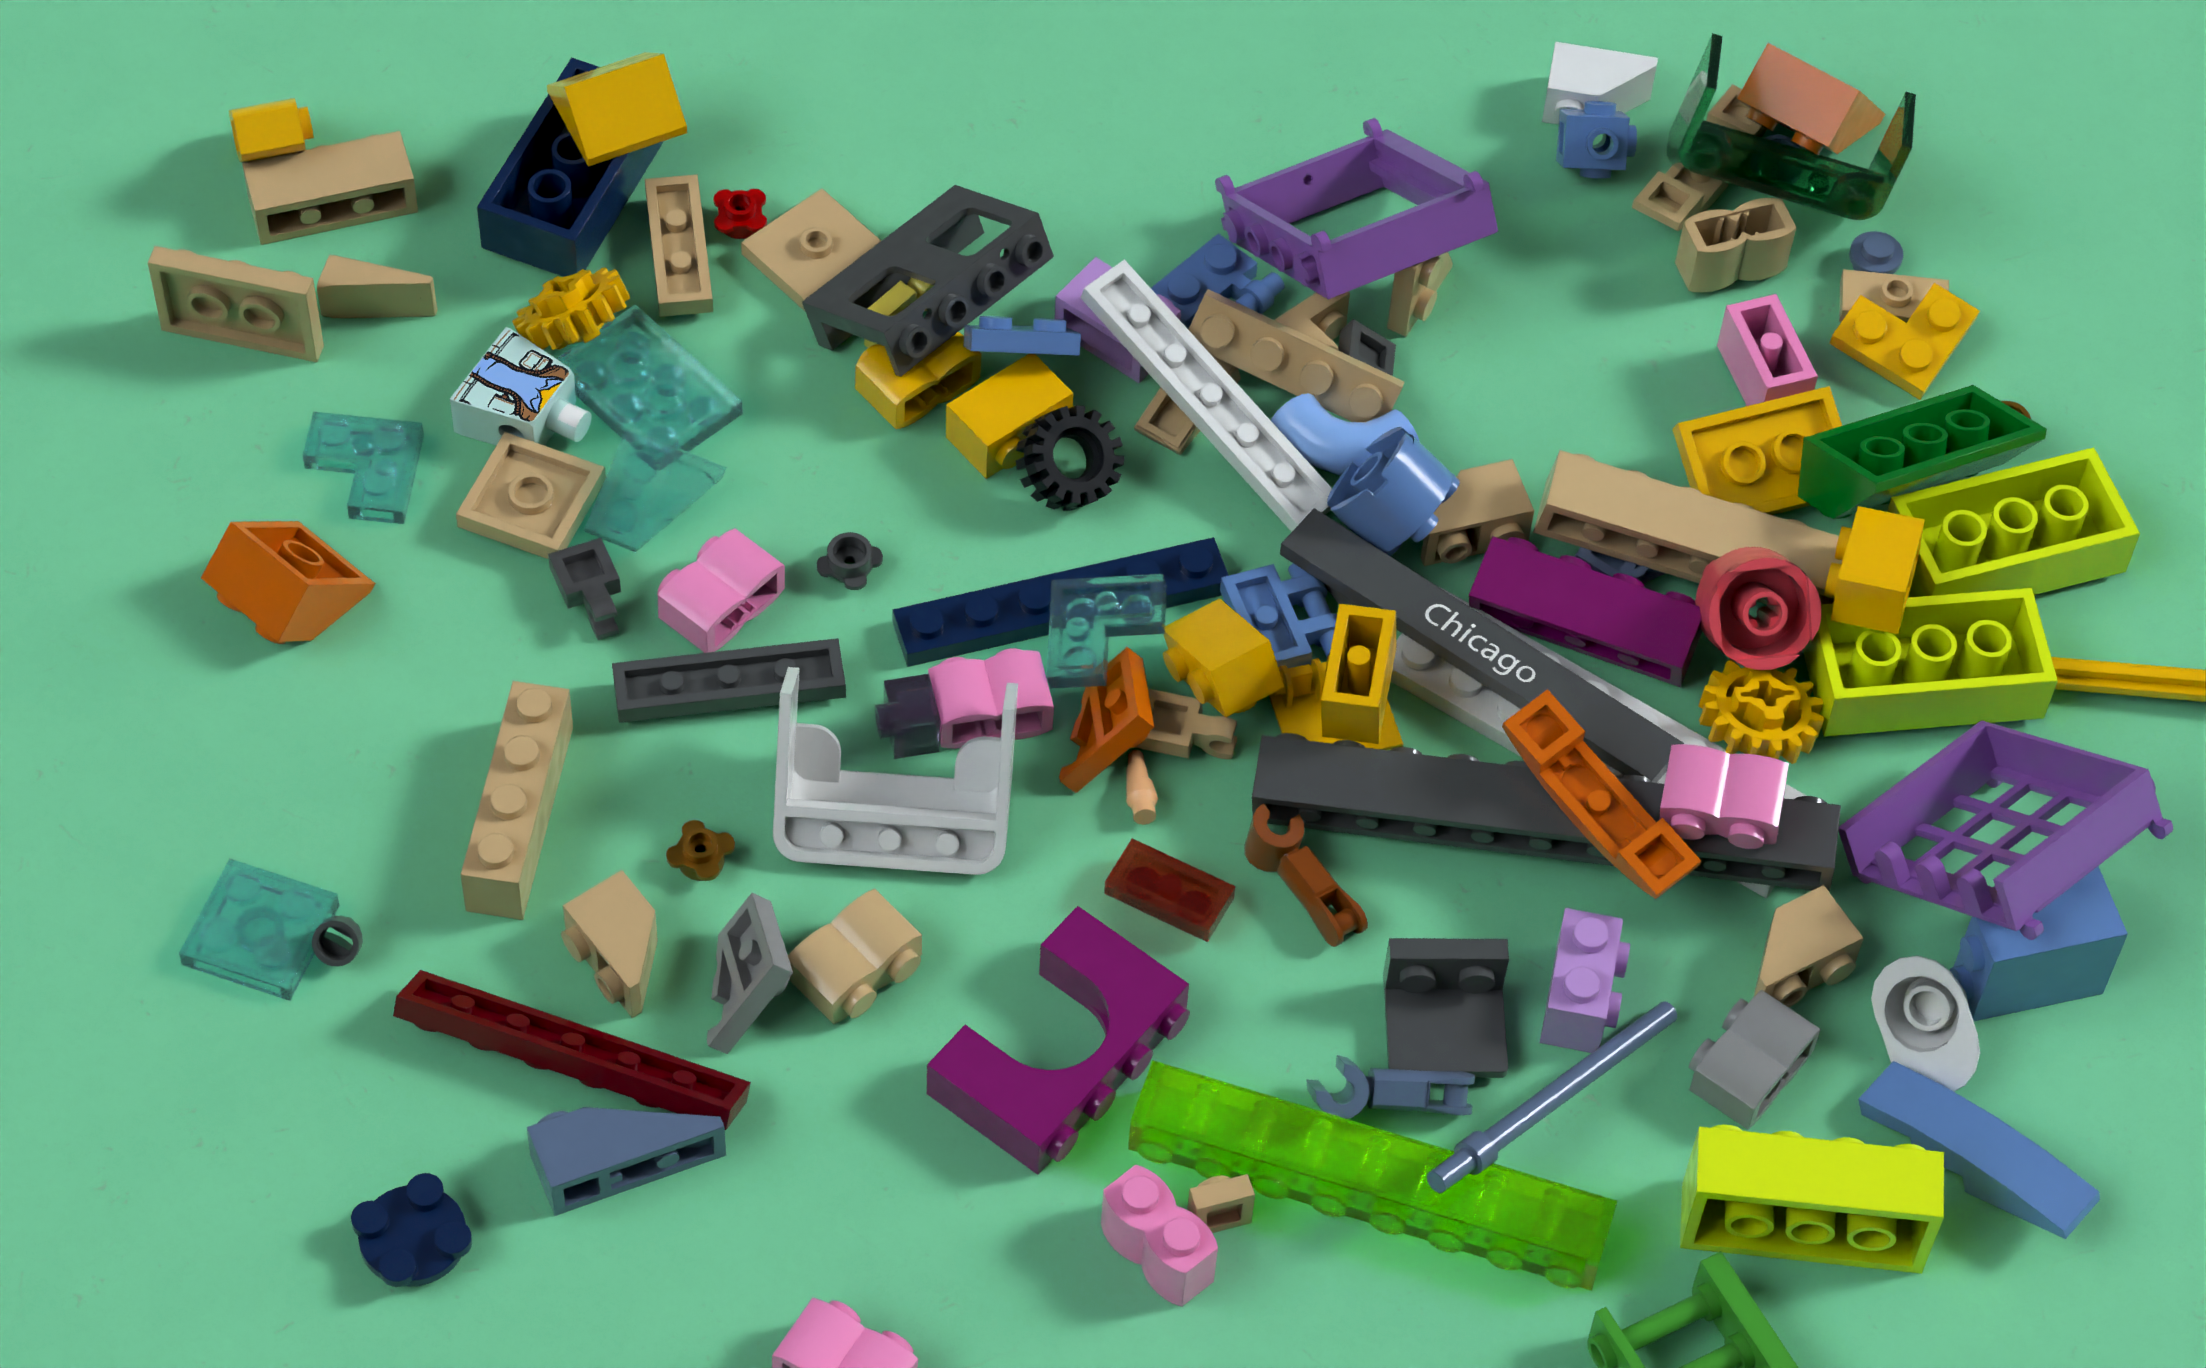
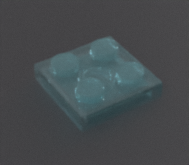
[179,859,340,1001]

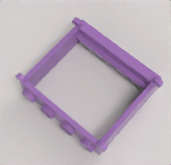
[1215,118,1498,299]

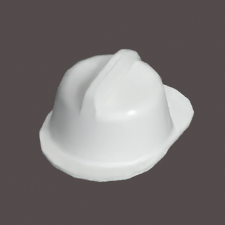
[1871,956,1980,1092]

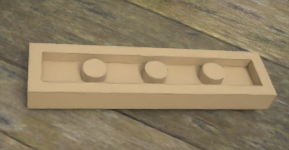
[1188,289,1404,422]

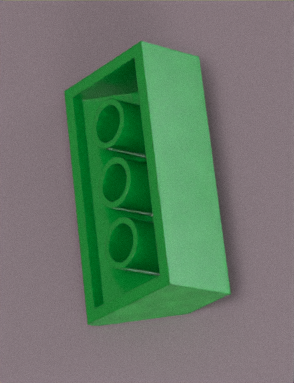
[1798,385,2047,519]

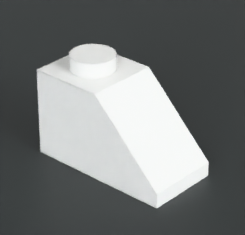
[1542,42,1658,125]

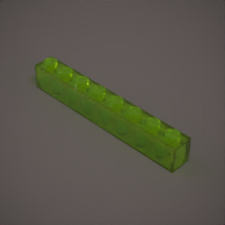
[1128,1060,1618,1291]

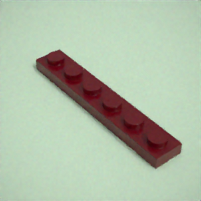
[393,970,751,1130]

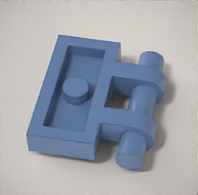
[1151,233,1285,329]
[1220,563,1337,668]

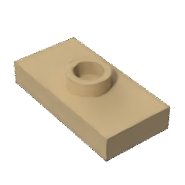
[1839,269,1949,323]

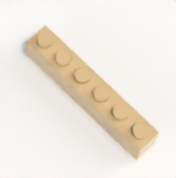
[1533,450,1842,604]

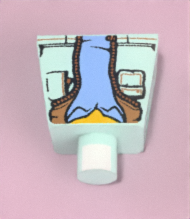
[450,327,592,446]

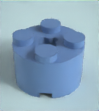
[1327,427,1460,556]

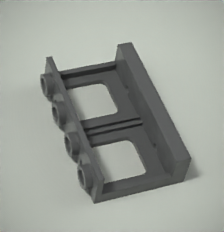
[802,185,1054,377]

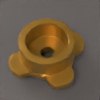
[666,820,735,881]

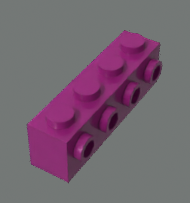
[1469,536,1702,687]

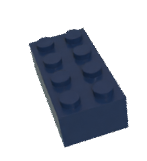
[477,57,664,277]

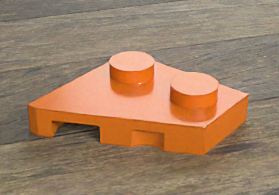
[1059,647,1154,793]

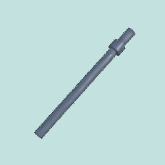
[1427,1001,1677,1193]

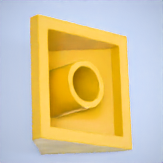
[547,52,687,167]

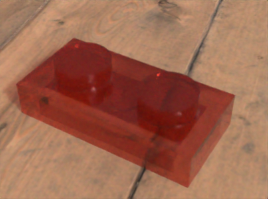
[1104,838,1236,942]

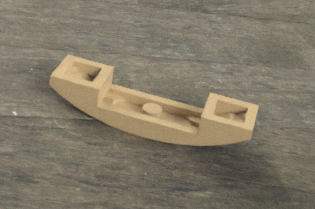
[1632,84,1767,231]

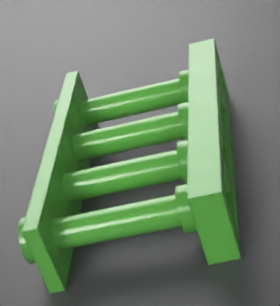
[1587,1251,1798,1368]

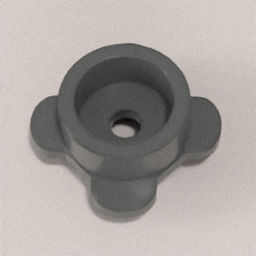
[817,532,883,590]

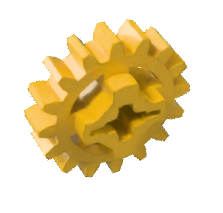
[512,267,630,350]
[1698,660,1824,764]

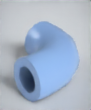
[1271,393,1420,475]

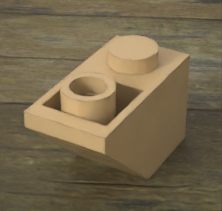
[1420,459,1534,566]
[561,870,658,1018]
[1753,885,1863,1007]

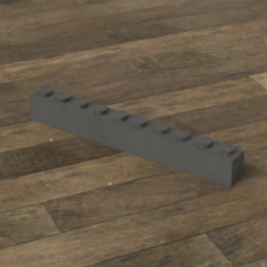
[1252,733,1841,892]

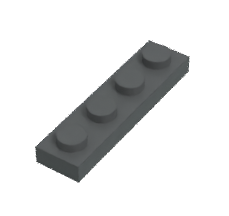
[612,638,846,723]

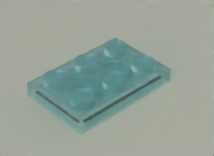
[556,304,743,473]

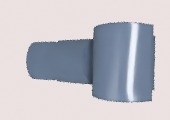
[1306,1055,1475,1120]

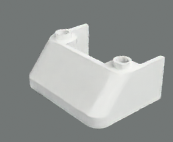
[773,667,1018,875]

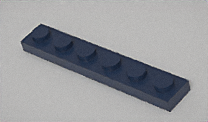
[892,537,1229,667]

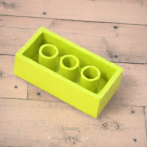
[1887,447,2140,597]
[1803,588,2058,737]
[1680,1124,1944,1274]

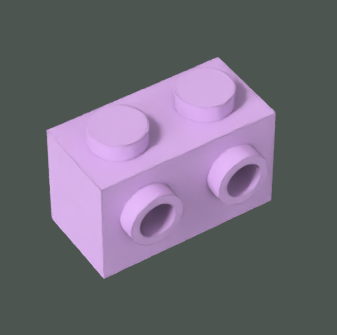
[1540,908,1630,1053]

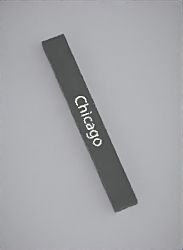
[1280,508,1684,783]

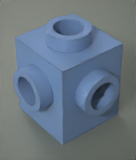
[1556,101,1637,178]

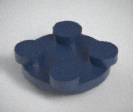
[351,1173,472,1287]

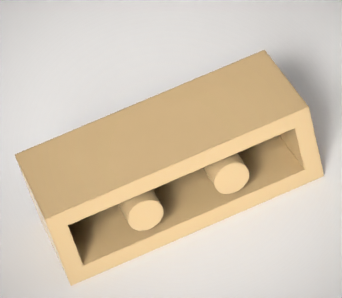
[242,131,418,245]

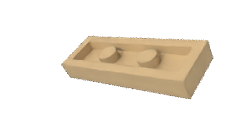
[645,174,713,317]

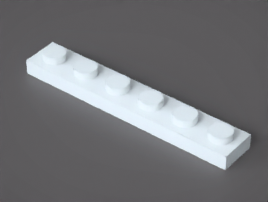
[1080,259,1332,532]

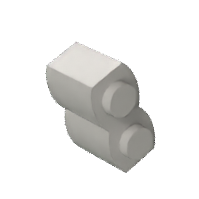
[1689,990,1821,1130]

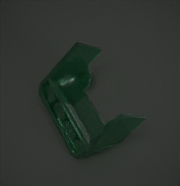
[1666,33,1916,220]

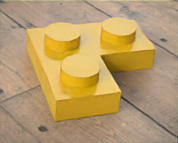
[1829,283,1980,400]

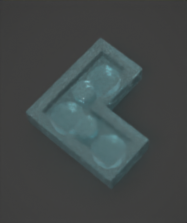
[303,412,424,524]
[1046,574,1167,689]

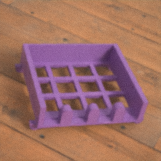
[1838,720,2173,940]

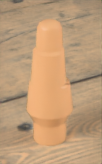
[1126,750,1158,825]

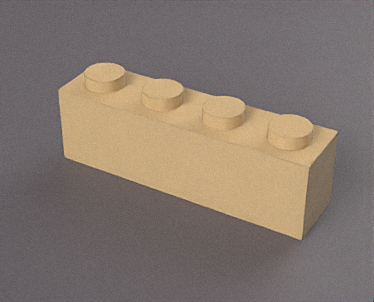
[461,681,573,920]

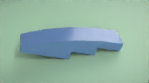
[1858,1061,2100,1239]

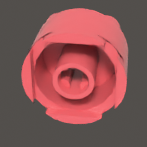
[1695,547,1822,670]

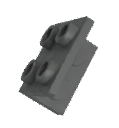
[1383,938,1509,1078]

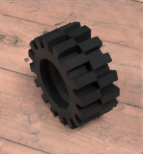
[1015,405,1124,511]

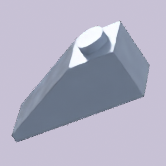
[527,1107,726,1216]

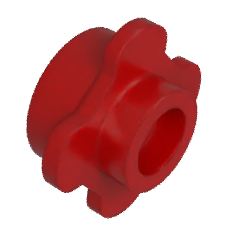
[713,188,767,239]

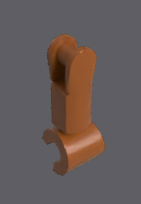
[1244,803,1368,947]

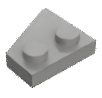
[707,893,793,1054]

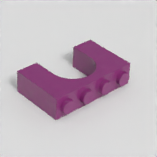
[926,906,1190,1175]

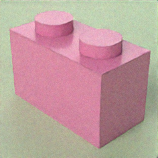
[1717,294,1818,406]

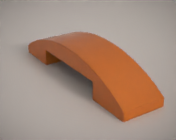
[1502,689,1701,899]

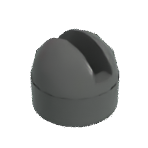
[312,915,363,966]

